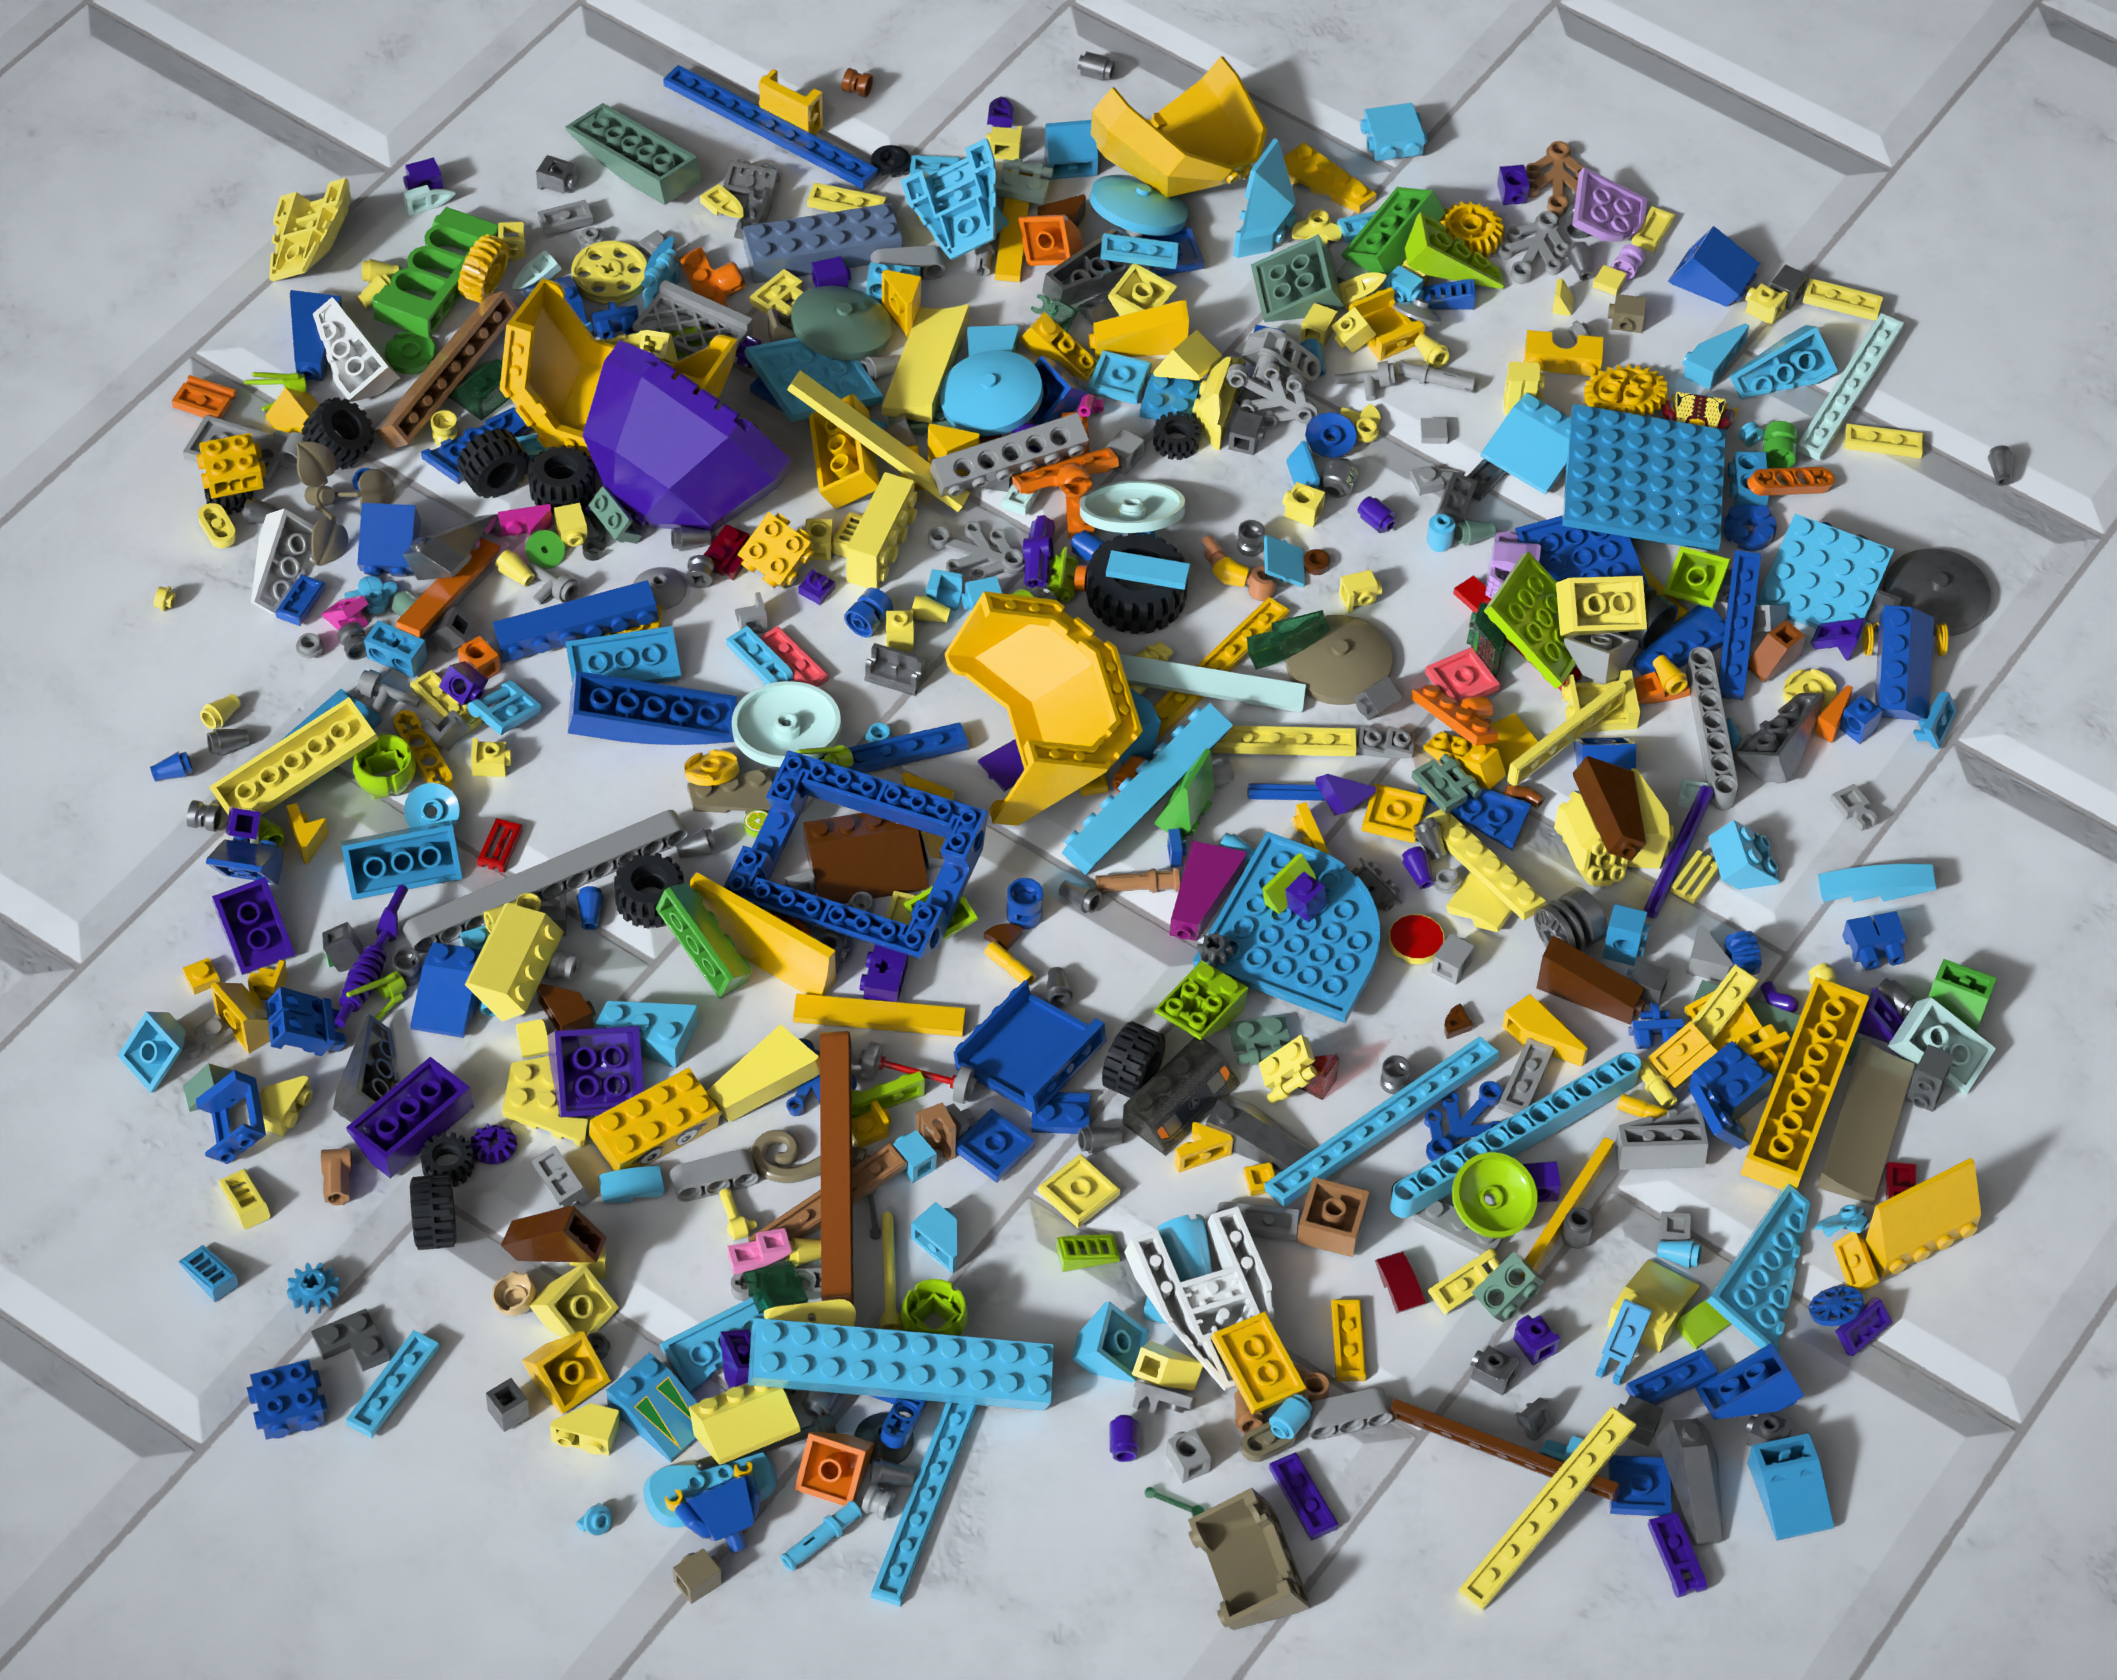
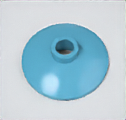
[404,783,460,828]

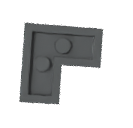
[311,1308,390,1371]

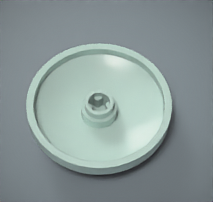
[1080,481,1185,533]
[732,681,841,767]

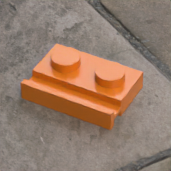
[172,375,237,419]

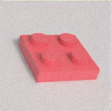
[1425,647,1500,702]

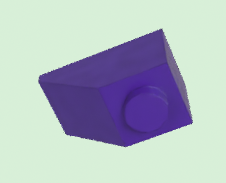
[720,1329,751,1389]

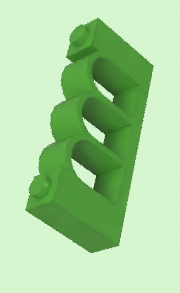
[371,207,498,339]

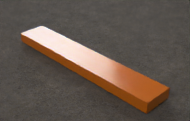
[396,538,500,638]

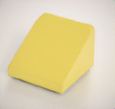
[1552,278,1574,316]
[516,1019,549,1059]

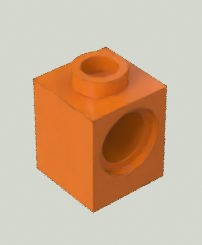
[458,635,500,679]

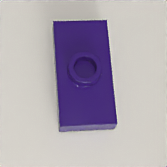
[1835,1297,1893,1356]

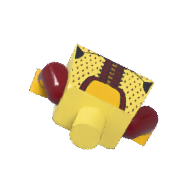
[1661,392,1739,431]

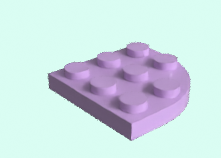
[1572,167,1647,242]

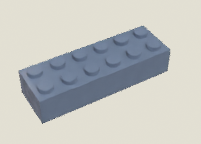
[743,203,902,284]

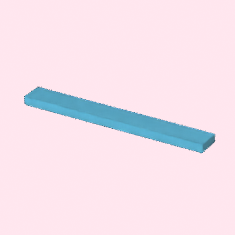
[871,1402,978,1606]

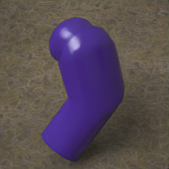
[1760,981,1799,1012]

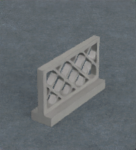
[633,280,753,355]

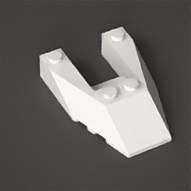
[1124,1206,1275,1391]

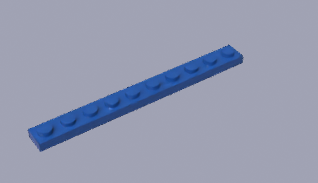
[663,65,878,190]

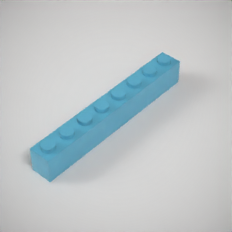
[1062,703,1233,876]

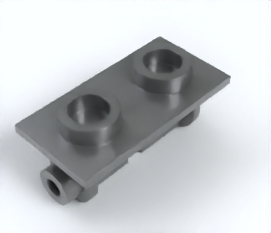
[1351,857,1403,911]

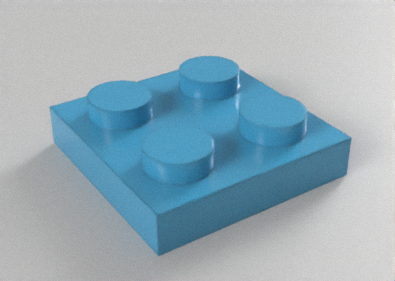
[1140,373,1201,420]

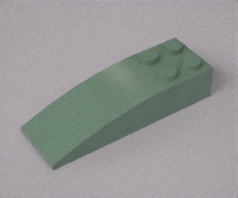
[565,103,703,205]

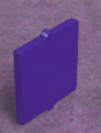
[978,739,1024,792]

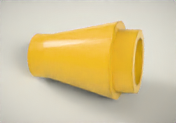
[1652,655,1688,695]

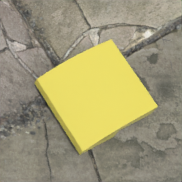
[1446,872,1513,932]

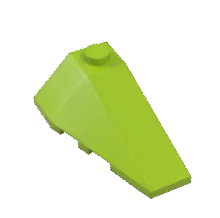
[1405,212,1504,289]

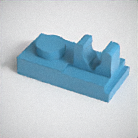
[1913,692,1958,749]

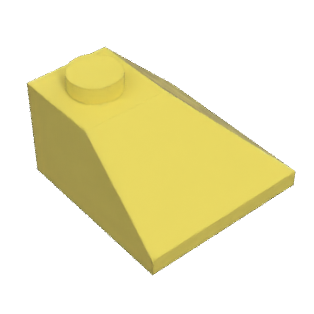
[529,1264,619,1337]

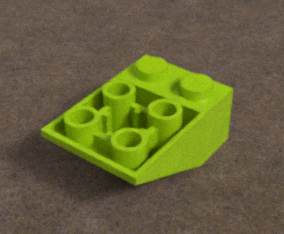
[1154,960,1248,1040]

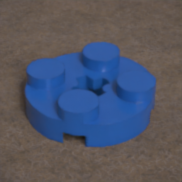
[1723,505,1777,551]

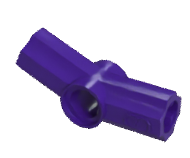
[1023,515,1055,588]

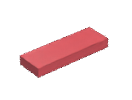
[759,626,828,687]

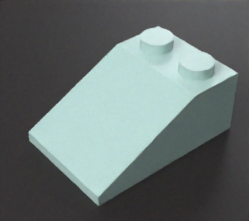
[1888,997,1996,1094]

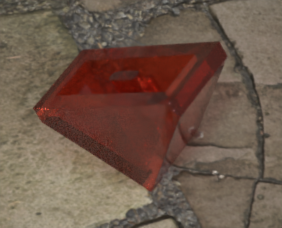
[1288,1054,1339,1100]

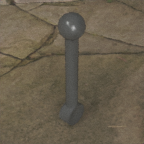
[868,1189,881,1240]

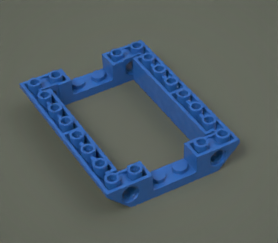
[724,750,988,959]

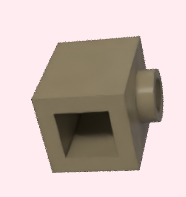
[1608,294,1646,333]
[673,1548,723,1604]

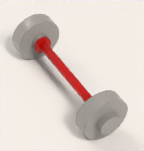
[859,1041,977,1104]

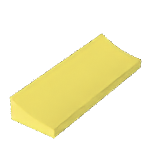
[882,304,969,423]
[209,697,379,816]

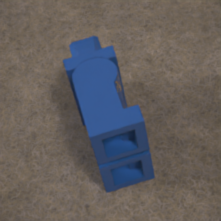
[266,986,346,1057]

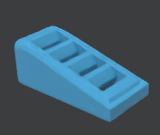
[179,1245,239,1302]

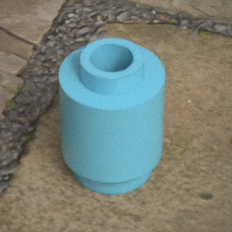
[1427,514,1455,552]
[1269,1394,1312,1439]

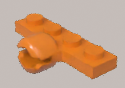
[679,246,746,330]
[1012,447,1119,498]
[1411,685,1499,746]

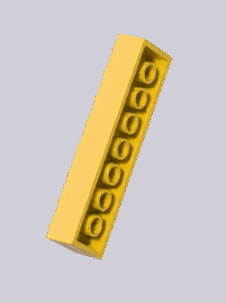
[1741,977,1869,1190]

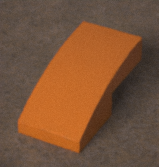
[1633,669,1691,704]

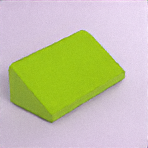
[1262,853,1316,914]
[1676,1299,1732,1350]

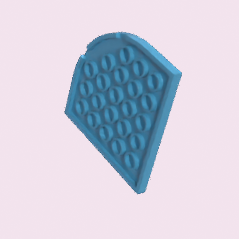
[1193,831,1381,1023]

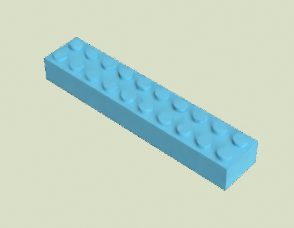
[748,1318,1053,1411]

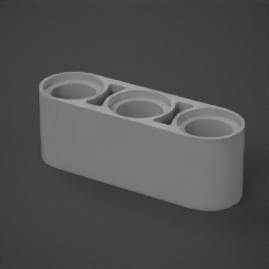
[870,245,946,280]
[670,1149,759,1202]
[1306,1388,1393,1440]

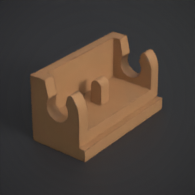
[916,1102,956,1161]

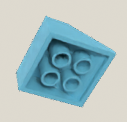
[1480,393,1570,495]

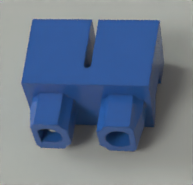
[1842,911,1906,970]

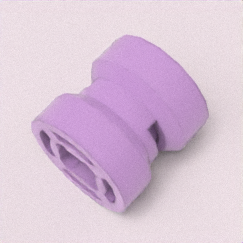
[1612,244,1645,280]

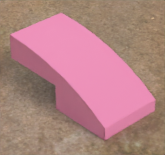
[727,1228,791,1275]

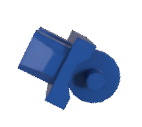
[591,301,639,339]
[1628,1003,1684,1049]

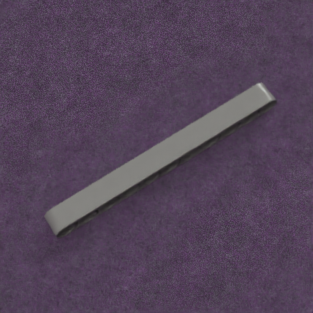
[402,810,689,954]

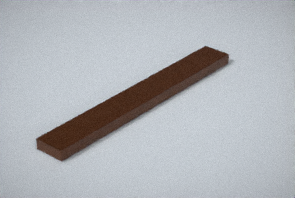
[1390,1398,1620,1502]

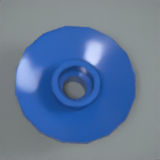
[1305,412,1357,458]

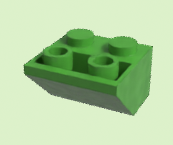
[1928,959,1997,1033]

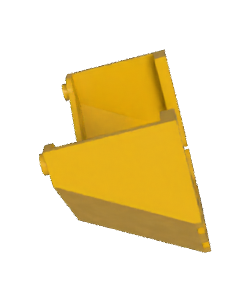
[500,278,738,463]
[945,591,1143,826]

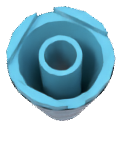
[1150,1214,1212,1282]

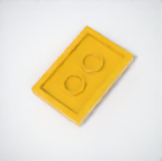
[1211,1312,1306,1415]

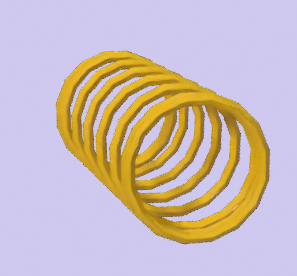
[1863,622,1949,657]

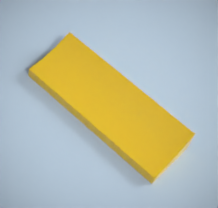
[690,872,836,996]

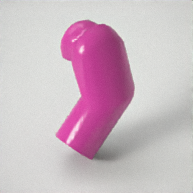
[1078,394,1104,417]

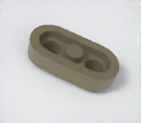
[1241,1422,1297,1462]

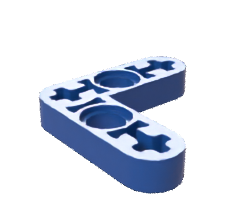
[871,1396,927,1449]

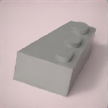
[1615,1103,1709,1170]

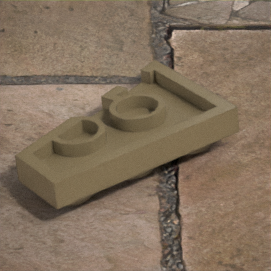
[687,768,772,814]

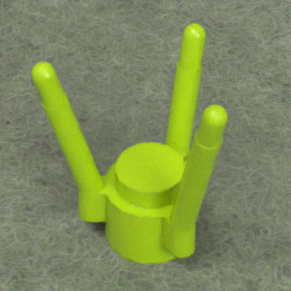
[244,372,306,411]
[797,744,853,769]
[346,971,407,1021]

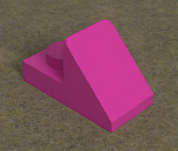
[498,504,552,538]
[321,595,368,630]

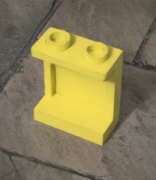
[1561,670,1640,732]

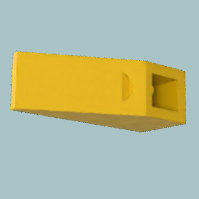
[1018,312,1098,381]
[1422,731,1506,790]
[1502,994,1588,1067]

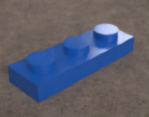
[1625,1348,1718,1405]

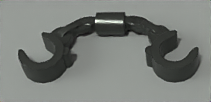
[581,506,606,561]

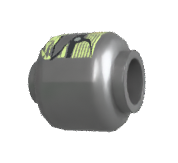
[1320,458,1358,498]

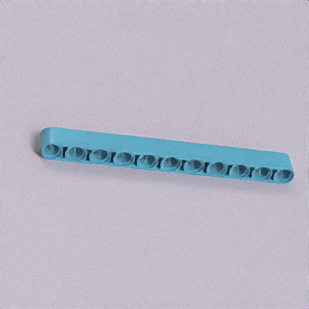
[1390,1052,1641,1218]

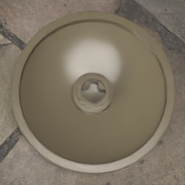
[1285,615,1393,705]

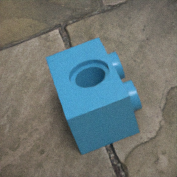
[1602,904,1650,966]

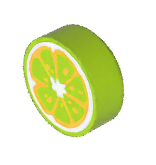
[744,810,768,838]

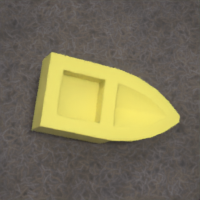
[700,184,744,218]
[1339,272,1387,310]

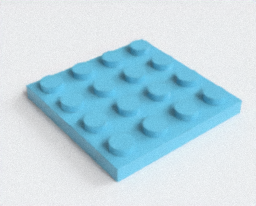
[745,337,883,422]
[1755,513,1894,629]

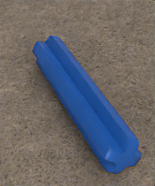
[1247,783,1325,801]

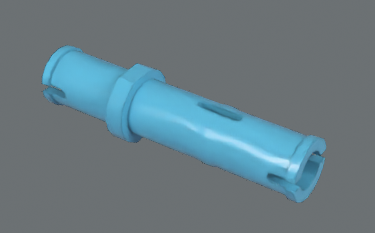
[780,1500,862,1571]

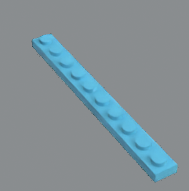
[1264,1036,1499,1207]

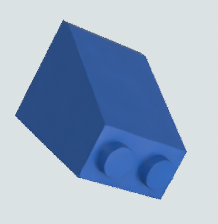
[1668,226,1760,307]
[357,503,421,577]

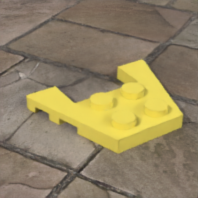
[502,1056,589,1147]

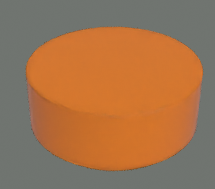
[1074,565,1088,592]

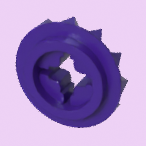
[471,1122,517,1165]

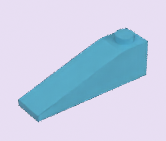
[1729,325,1838,399]

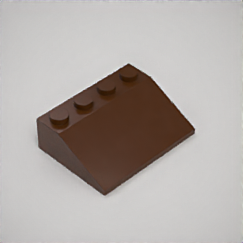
[803,813,929,904]

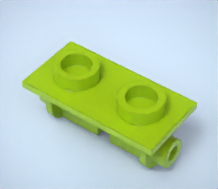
[1047,547,1079,602]

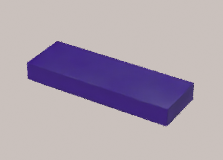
[1269,1452,1339,1541]

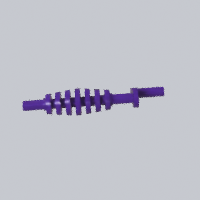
[334,884,408,1027]

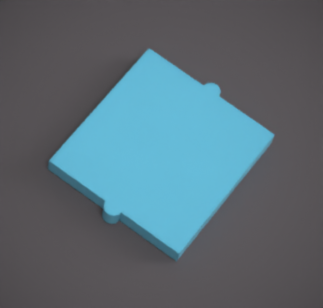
[1264,535,1305,587]

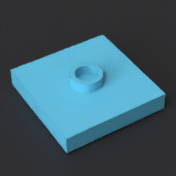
[1088,350,1152,405]

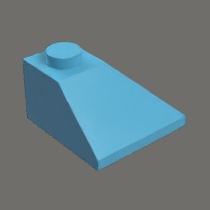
[117,1011,186,1092]
[1071,1301,1149,1382]

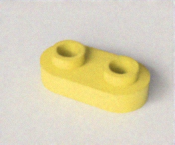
[198,503,236,548]

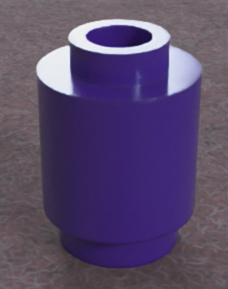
[1357,496,1396,533]
[1109,1415,1140,1462]

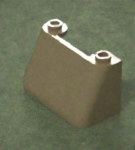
[1188,1488,1310,1630]

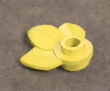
[1291,209,1342,245]
[1340,404,1381,443]

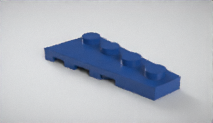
[421,407,532,485]
[1633,605,1725,677]
[1419,777,1531,851]

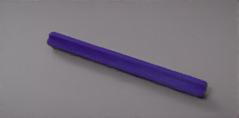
[1644,785,1714,918]

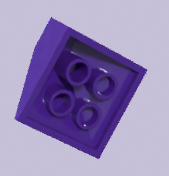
[547,1026,644,1118]

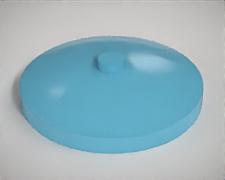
[1089,175,1189,236]
[939,350,1043,436]

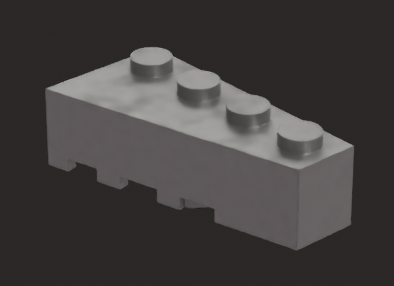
[1042,226,1151,308]

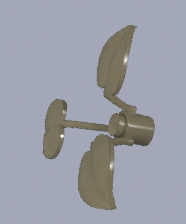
[296,442,395,566]

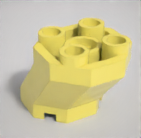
[1554,791,1628,887]

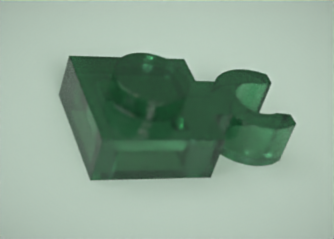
[1031,294,1079,333]

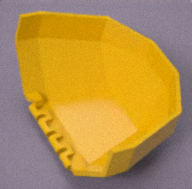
[1091,56,1268,197]

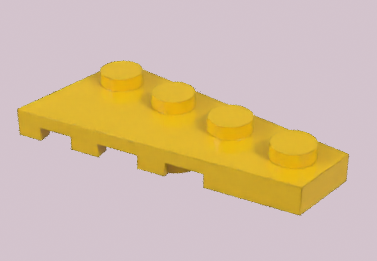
[1283,142,1377,213]

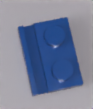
[1031,1092,1090,1134]

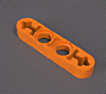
[1747,467,1835,496]

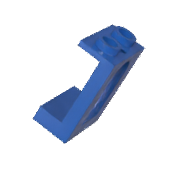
[196,1070,266,1164]

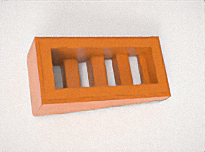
[1815,685,1853,743]

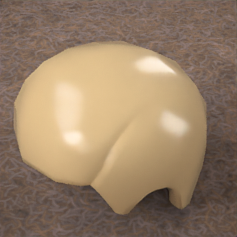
[491,1271,537,1316]

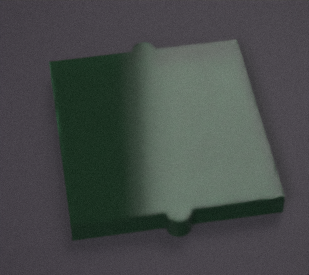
[742,1261,808,1314]

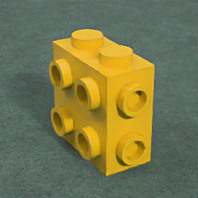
[196,433,267,499]
[738,512,815,589]

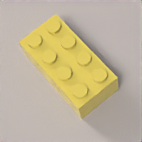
[847,472,917,589]

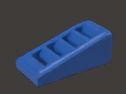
[1422,279,1475,310]

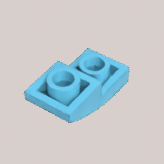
[598,1166,665,1203]

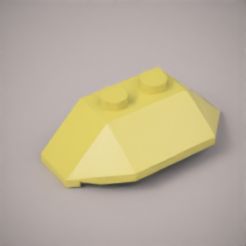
[1193,356,1246,450]

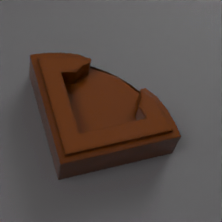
[984,924,1023,951]
[1444,1004,1473,1039]

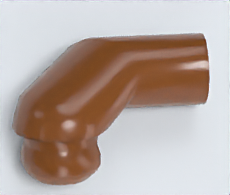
[1503,784,1545,809]

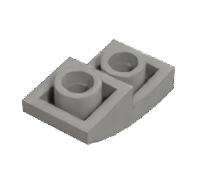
[1356,725,1415,758]

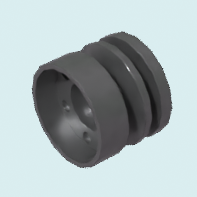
[1534,887,1608,951]

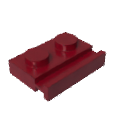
[704,524,750,581]

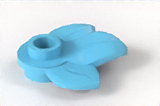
[344,576,398,614]
[1815,1204,1869,1237]

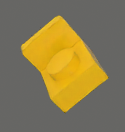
[852,1100,892,1148]

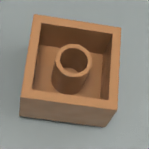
[1296,1177,1370,1257]

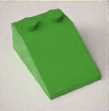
[1154,748,1214,839]

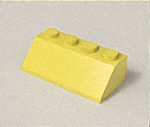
[465,903,564,1021]

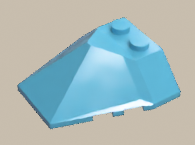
[901,138,996,260]
[1233,139,1297,258]

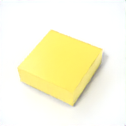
[1593,265,1627,296]

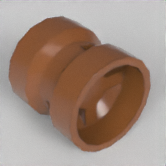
[841,68,873,98]

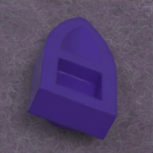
[987,97,1014,128]

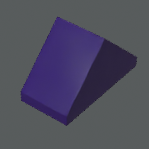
[1315,774,1376,816]
[1858,988,1905,1043]

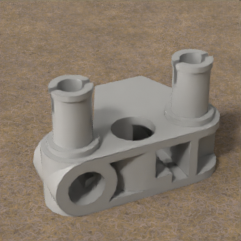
[1241,328,1321,400]

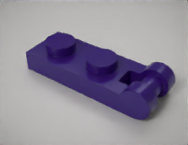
[1647,1512,1707,1598]

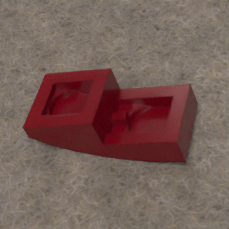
[1885,1162,1916,1200]
[1375,1251,1426,1314]

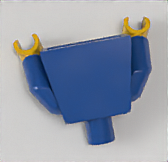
[664,1461,761,1553]

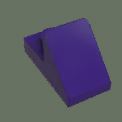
[1810,618,1866,661]

